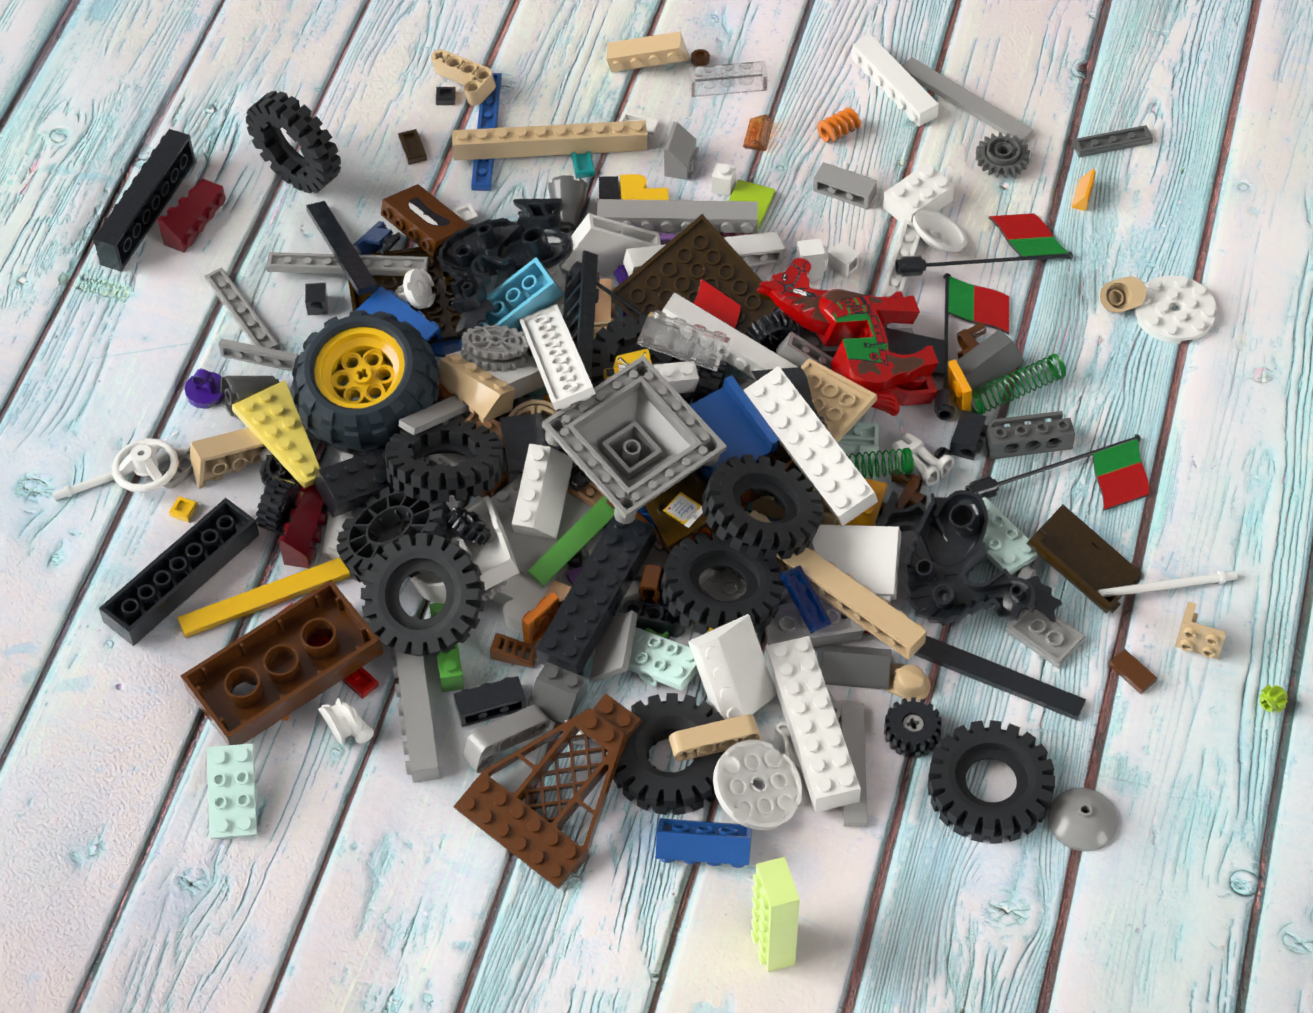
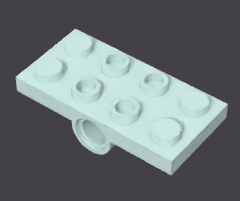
[838,422,879,481]
[982,497,1040,575]
[628,627,698,691]
[206,743,258,840]

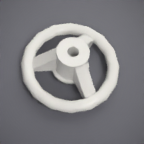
[112,438,179,493]

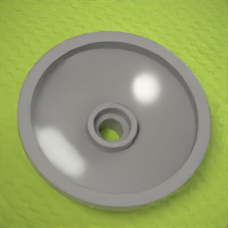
[1048,788,1118,851]

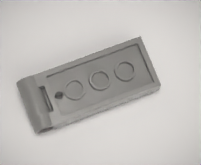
[764,599,874,647]

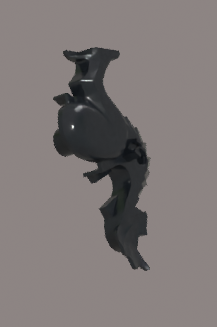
[437,198,571,335]
[875,490,1062,626]

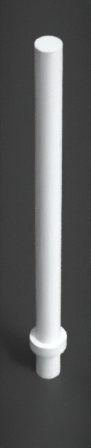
[52,446,187,501]
[1097,571,1237,598]

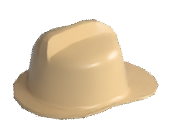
[1100,276,1147,313]
[884,663,931,701]

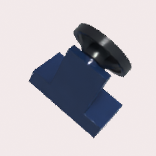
[353,221,402,255]

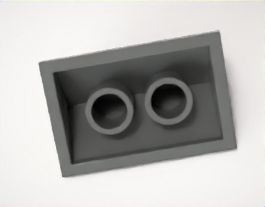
[957,329,1025,394]
[822,645,892,689]

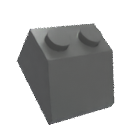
[527,662,587,724]

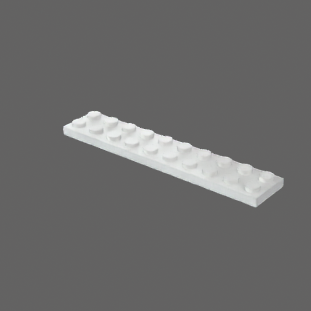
[519,304,596,410]

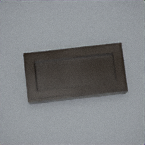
[398,129,427,165]

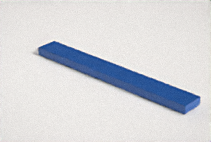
[471,73,502,191]

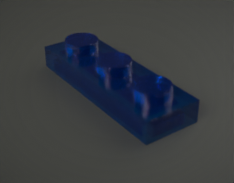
[779,565,832,634]

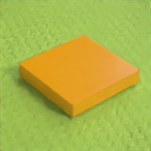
[948,359,972,412]

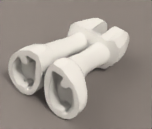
[892,433,954,486]

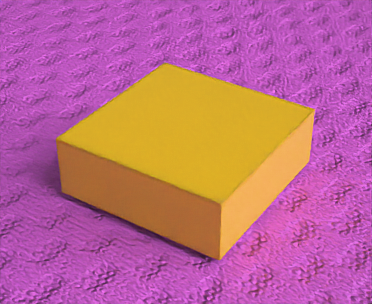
[169,496,199,523]

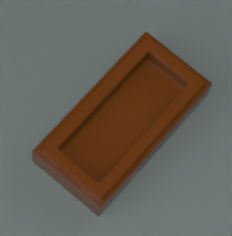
[1108,649,1157,694]

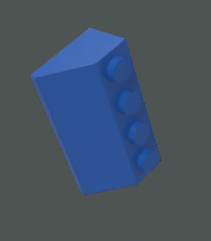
[655,818,752,868]

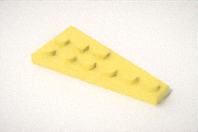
[232,380,320,489]

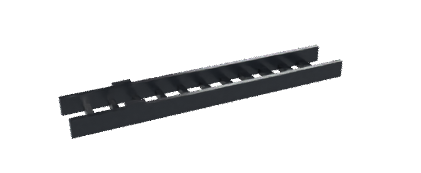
[554,250,599,456]

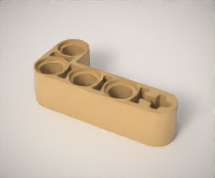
[431,49,496,106]
[668,714,761,761]

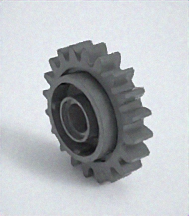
[975,132,1030,178]

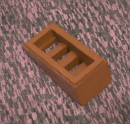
[490,633,537,668]

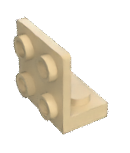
[1175,602,1226,659]

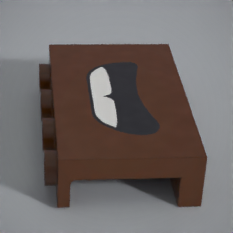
[381,184,470,257]

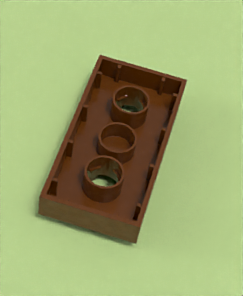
[180,580,384,745]

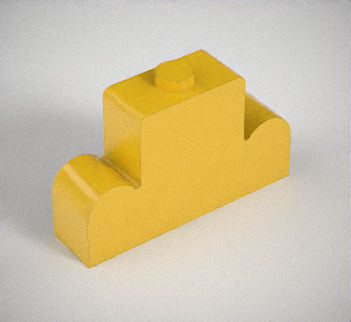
[620,174,669,200]

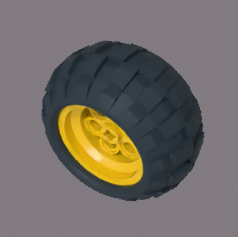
[291,310,440,454]

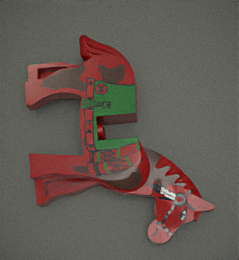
[757,258,938,416]

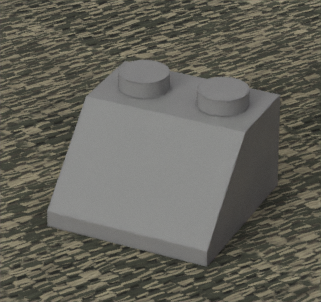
[664,122,699,180]

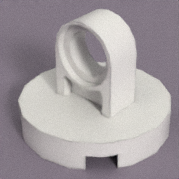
[395,268,435,309]

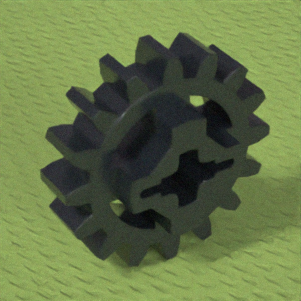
[447,507,492,546]

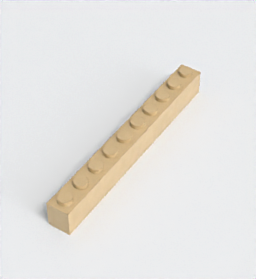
[452,120,648,161]
[749,510,927,660]

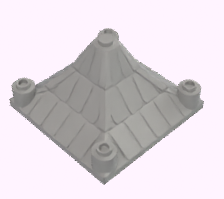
[542,355,727,524]

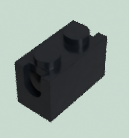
[950,410,989,461]

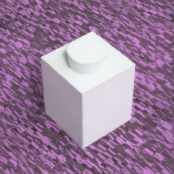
[712,163,736,196]
[828,241,860,278]

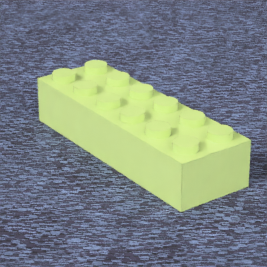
[751,857,800,972]

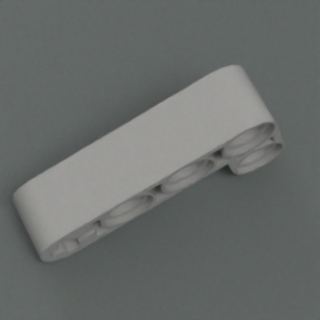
[463,704,551,774]

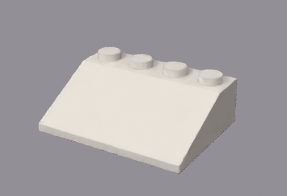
[688,614,777,719]

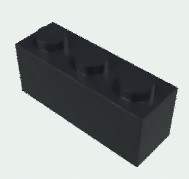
[453,676,527,727]

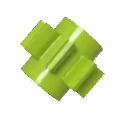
[1259,684,1288,713]

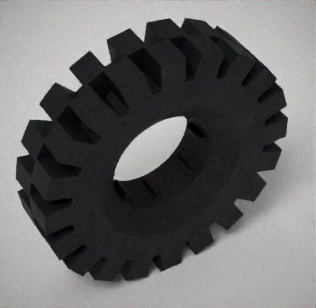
[336,487,453,585]
[613,693,725,815]

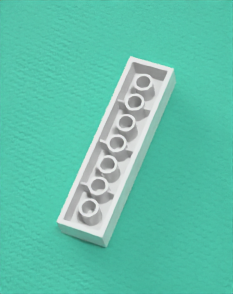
[744,366,878,526]
[766,636,861,812]

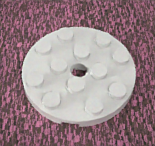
[1134,276,1217,344]
[713,740,802,830]

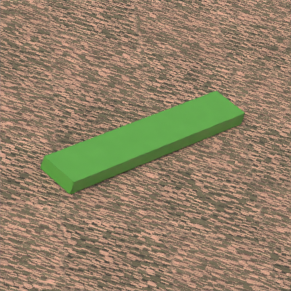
[527,495,614,587]

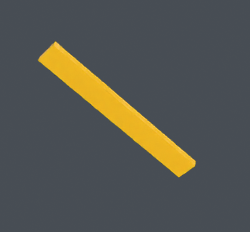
[177,557,350,638]

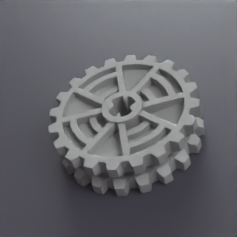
[461,324,529,372]

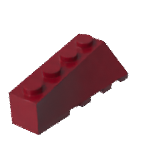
[158,179,226,253]
[278,485,328,568]

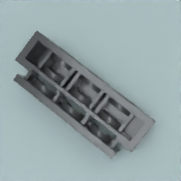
[985,411,1075,460]

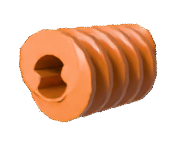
[817,107,861,143]

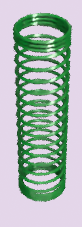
[971,353,1066,415]
[805,447,914,479]

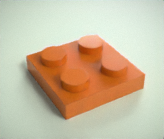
[522,592,560,646]

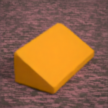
[1072,169,1096,211]

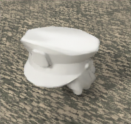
[318,698,374,745]

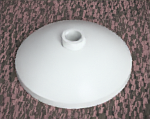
[913,209,968,252]

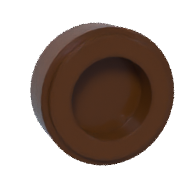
[691,49,710,67]

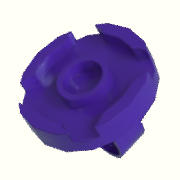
[184,368,225,409]

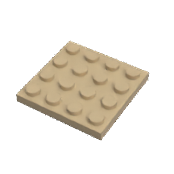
[801,358,877,443]

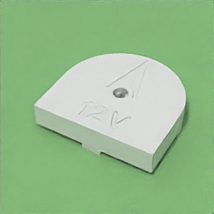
[409,496,520,604]

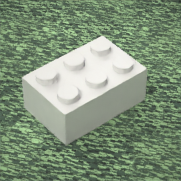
[883,163,955,224]

